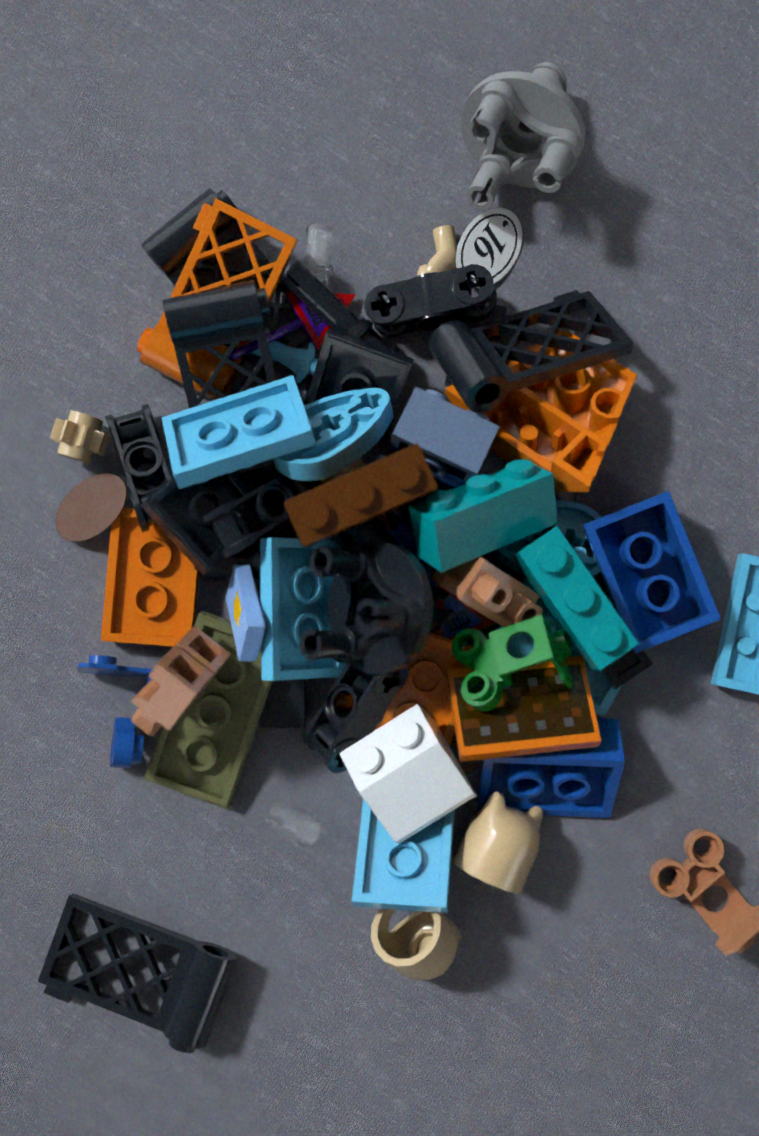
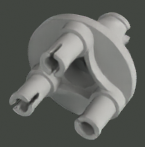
[460,62,585,210]

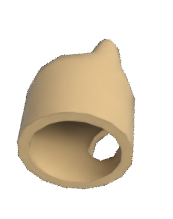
[453,792,543,894]
[371,909,462,981]

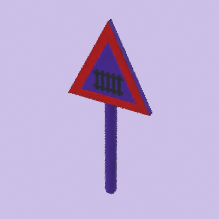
[228,292,356,361]

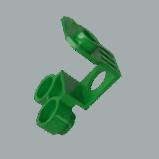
[452,615,573,712]

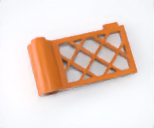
[136,198,298,400]

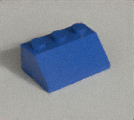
[582,491,721,653]
[477,717,625,818]

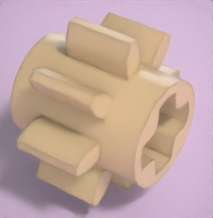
[50,410,110,464]

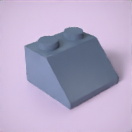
[386,387,500,483]

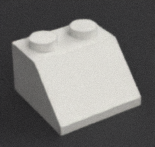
[339,704,477,844]

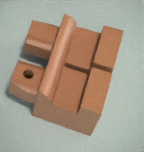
[431,557,543,627]
[131,626,231,736]

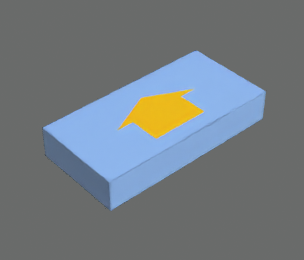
[226,564,266,661]

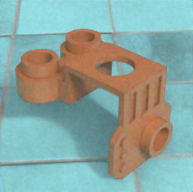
[649,828,759,956]

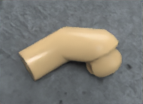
[417,225,457,276]

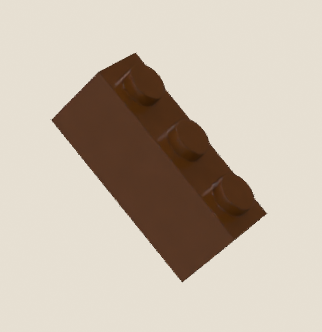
[283,443,438,548]

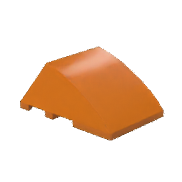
[445,329,637,492]

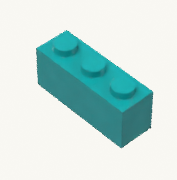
[409,460,558,573]
[512,526,639,671]

